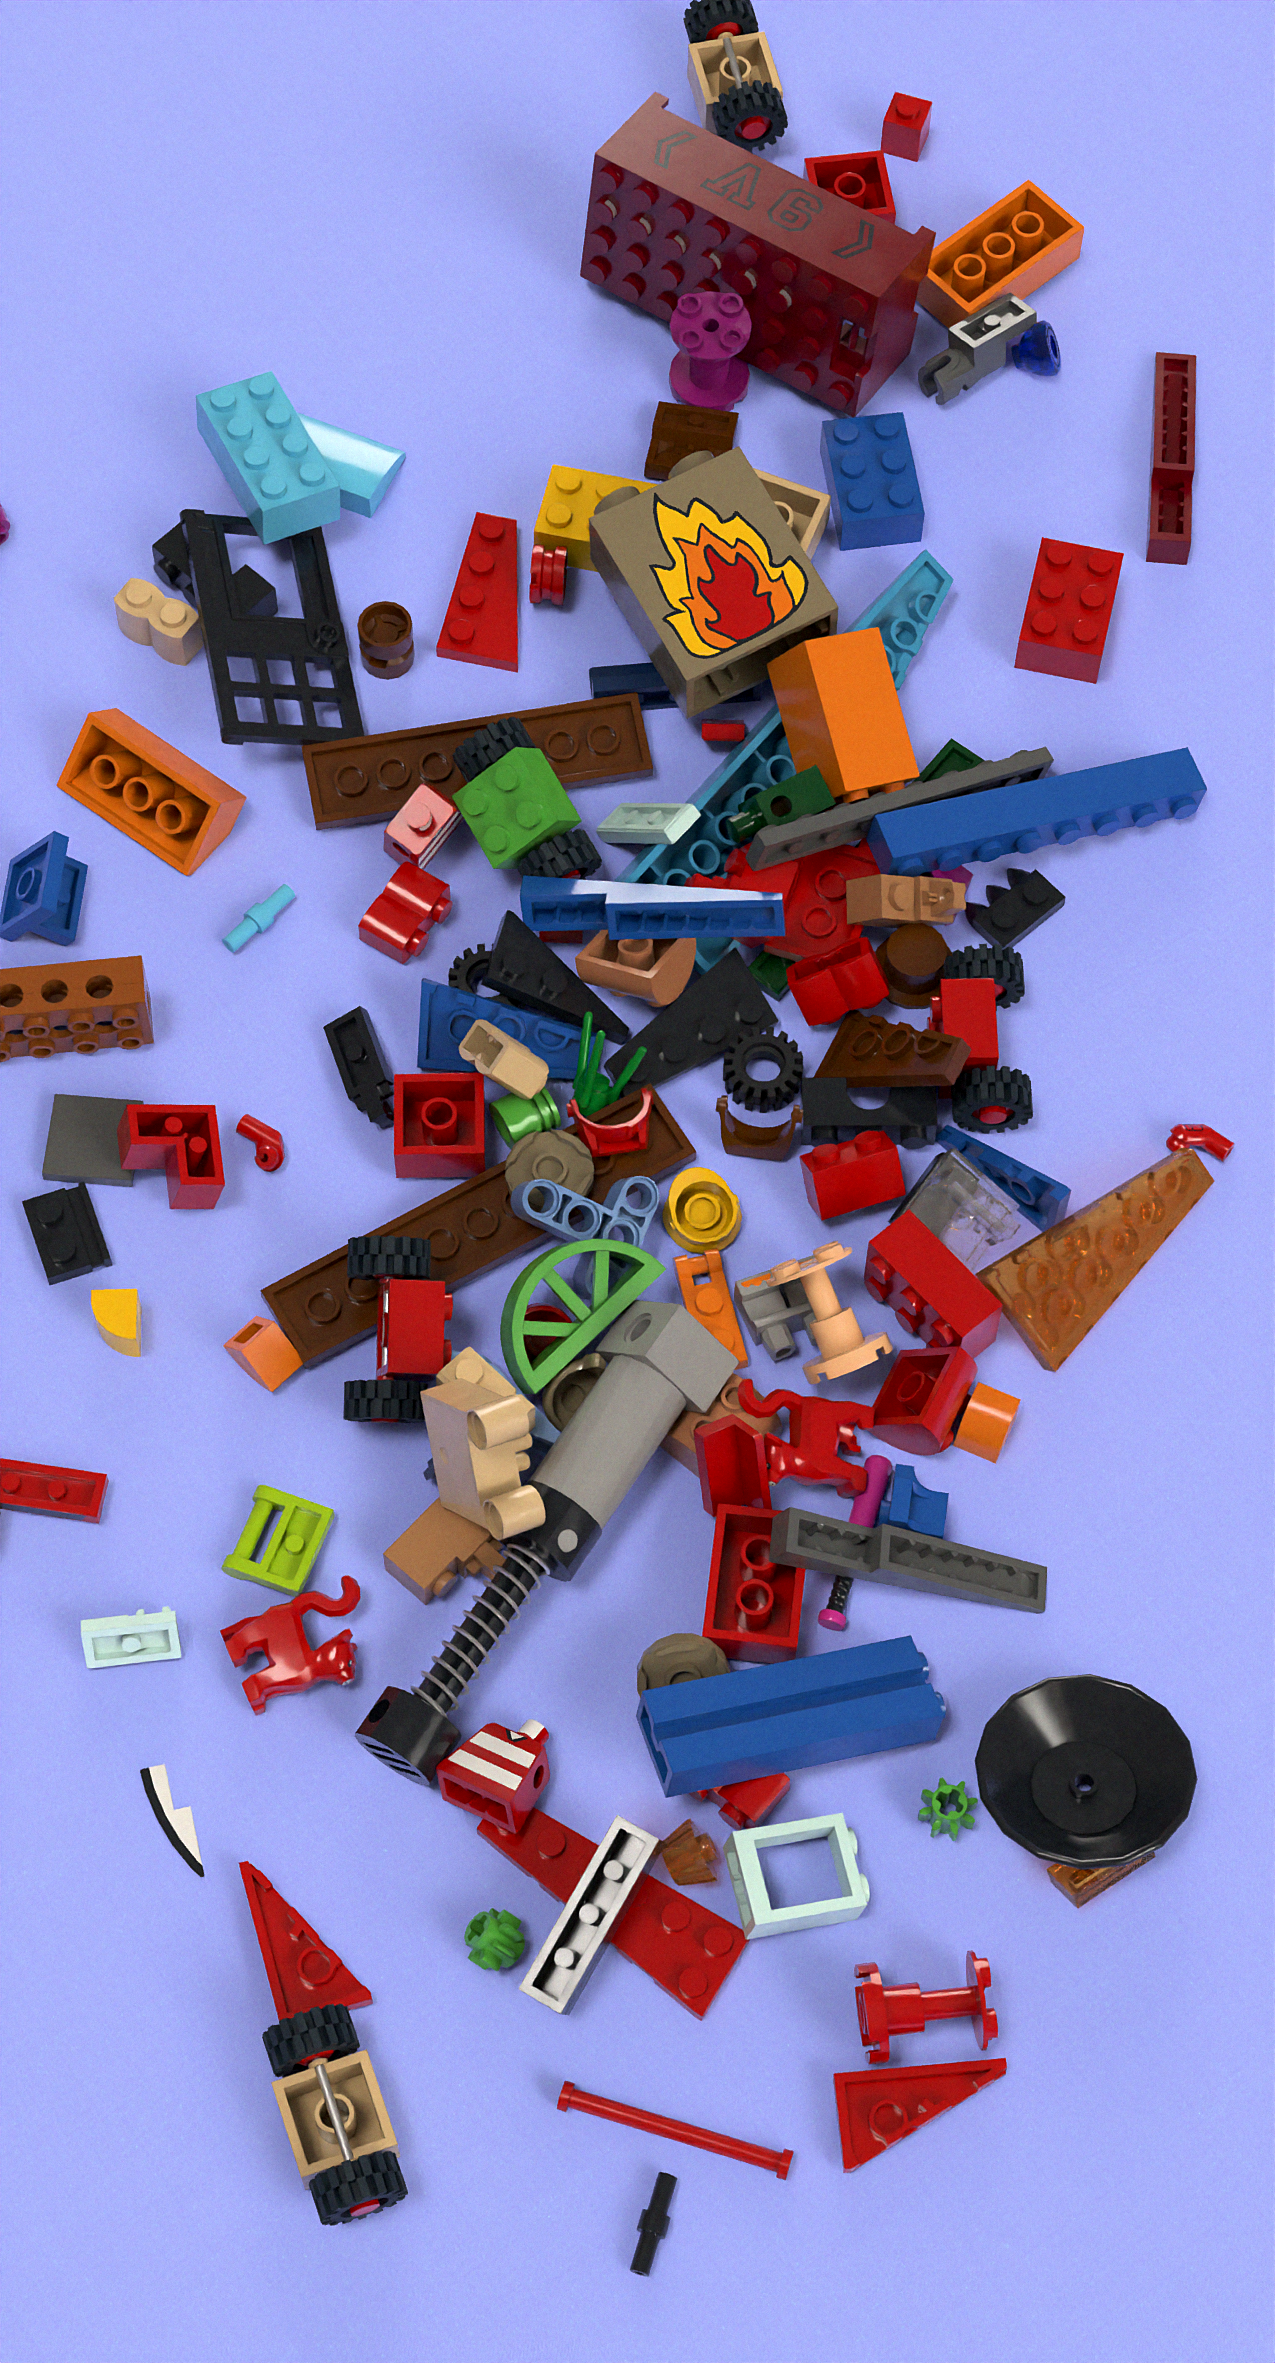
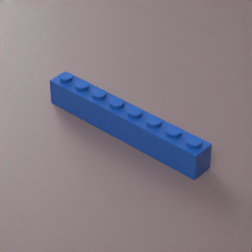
[866,747,1207,877]

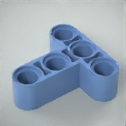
[510,1176,660,1300]

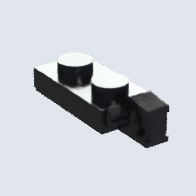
[323,1006,394,1129]

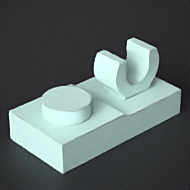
[81,1606,182,1669]

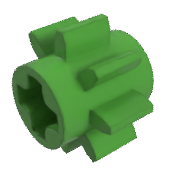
[918,1777,978,1841]
[464,1908,525,1972]

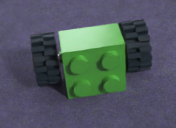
[452,717,602,880]

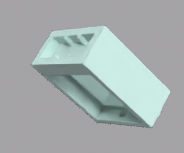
[723,1813,870,1940]

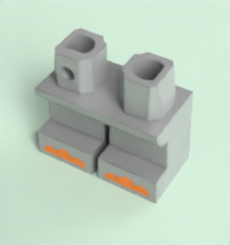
[734,1255,817,1361]

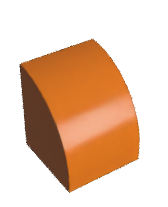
[223,1316,303,1392]
[953,1382,1021,1464]

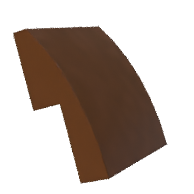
[644,401,739,480]

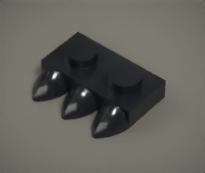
[964,868,1066,950]

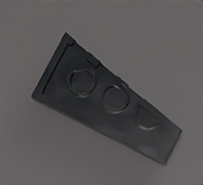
[604,947,779,1098]

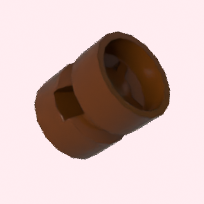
[357,601,415,680]

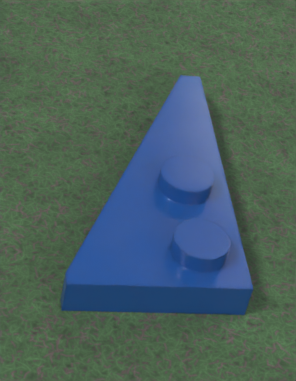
[935,1124,1071,1239]

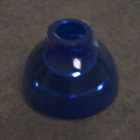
[1011,320,1061,377]

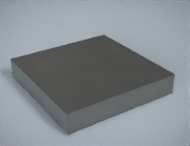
[42,1094,144,1187]

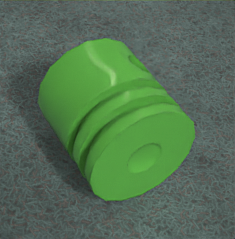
[489,1086,561,1149]

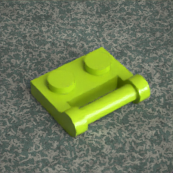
[221,1485,335,1597]

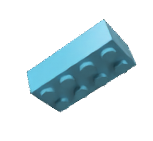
[196,371,340,545]

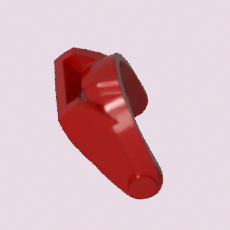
[566,1088,654,1158]

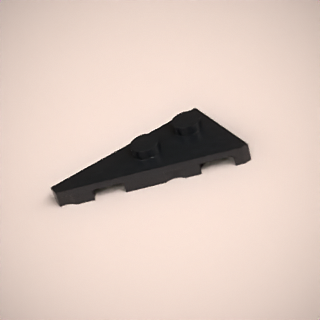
[481,910,629,1045]

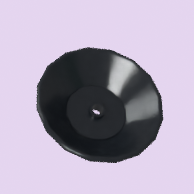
[974,1674,1198,1870]

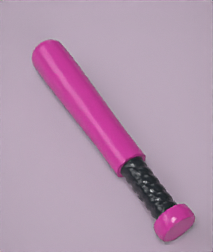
[818,1455,892,1631]

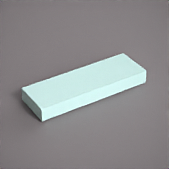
[596,803,701,844]

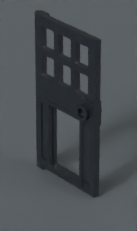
[179,509,365,746]

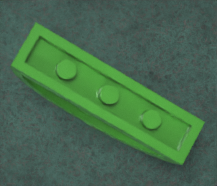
[500,1239,666,1394]

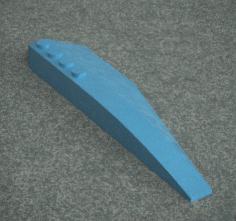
[613,549,954,975]

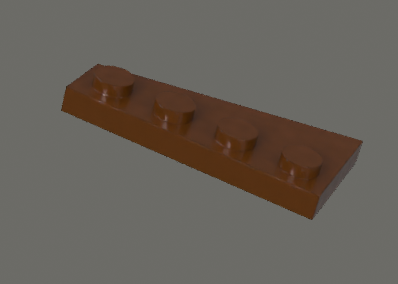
[813,1010,972,1088]

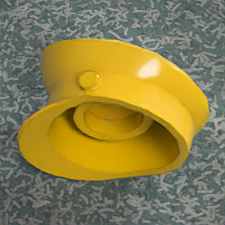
[662,1167,742,1254]

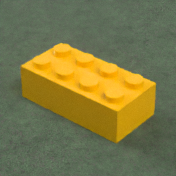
[534,464,659,572]

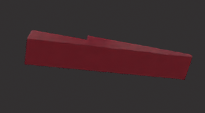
[1146,352,1196,565]

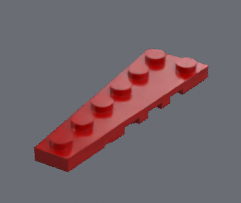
[477,1807,750,2021]

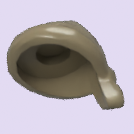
[542,1353,606,1432]

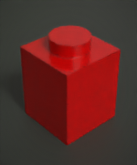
[880,92,933,162]

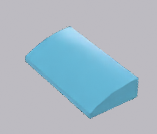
[297,412,406,518]

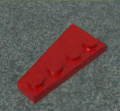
[436,512,518,673]

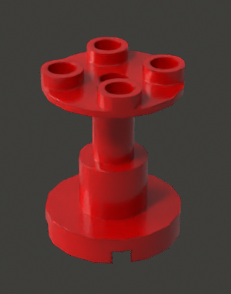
[854,1950,998,2065]

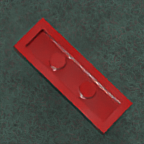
[0,1458,109,1524]

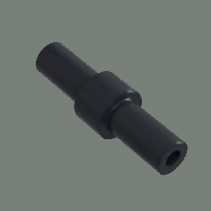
[630,2172,678,2277]

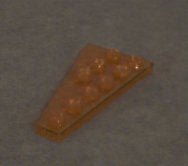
[975,1147,1215,1372]

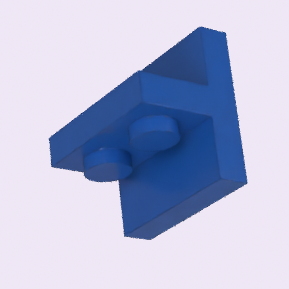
[0,831,88,946]

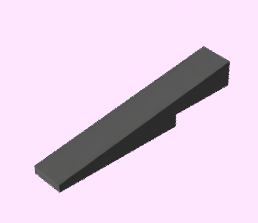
[769,1507,1047,1614]

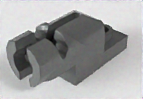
[918,292,1037,405]

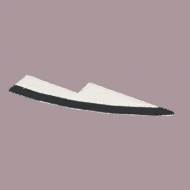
[140,1764,204,1877]

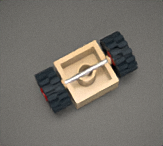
[683,0,788,153]
[262,2004,408,2226]

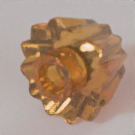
[661,1818,719,1886]

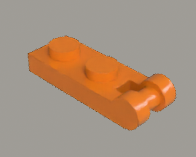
[672,1248,748,1370]

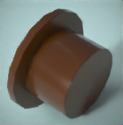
[875,923,953,1009]

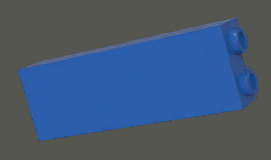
[636,1635,946,1798]

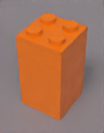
[766,627,920,812]

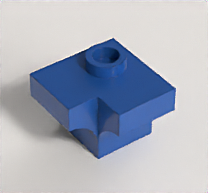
[878,1464,949,1539]

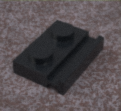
[22,1182,112,1286]

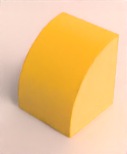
[91,1289,142,1357]

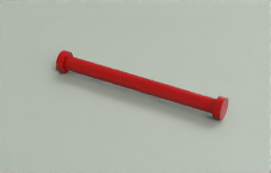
[557,2080,794,2180]

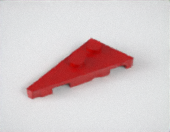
[239,1860,373,2021]
[833,2058,1007,2173]

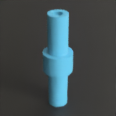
[222,884,295,953]

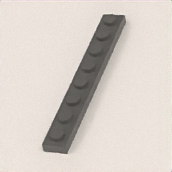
[745,746,1054,872]

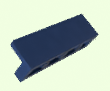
[589,662,762,711]

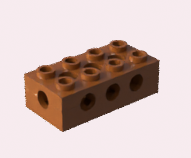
[0,955,154,1062]

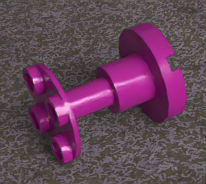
[669,291,752,411]

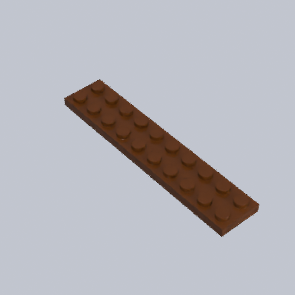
[260,1083,696,1369]

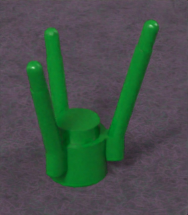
[572,1011,647,1116]

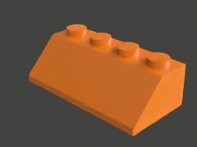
[56,708,247,876]

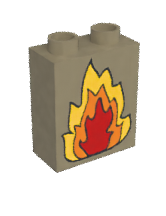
[589,446,839,719]

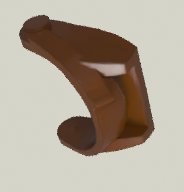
[716,1095,804,1161]

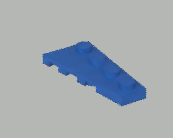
[417,978,597,1079]

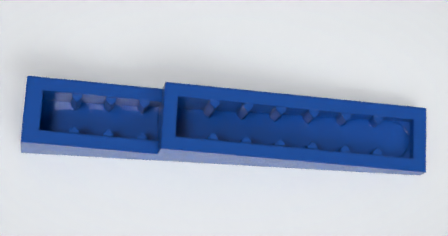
[519,875,786,940]

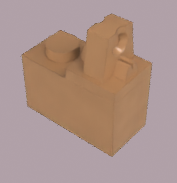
[846,874,966,929]
[383,1496,506,1605]

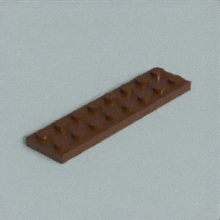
[301,692,653,830]

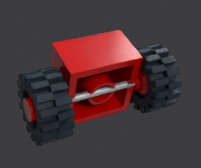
[927,943,1033,1134]
[343,1236,453,1424]

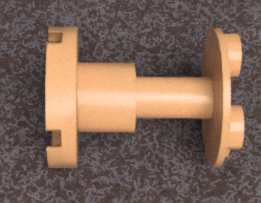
[766,1241,893,1384]

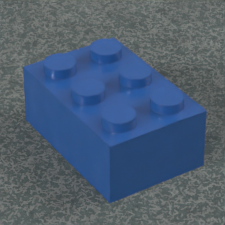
[820,412,925,551]

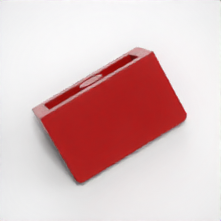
[693,1414,772,1517]

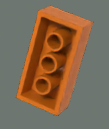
[916,179,1085,328]

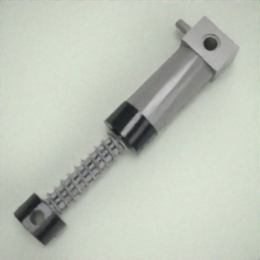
[354,1300,740,1786]

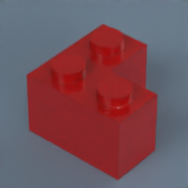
[117,1104,225,1209]

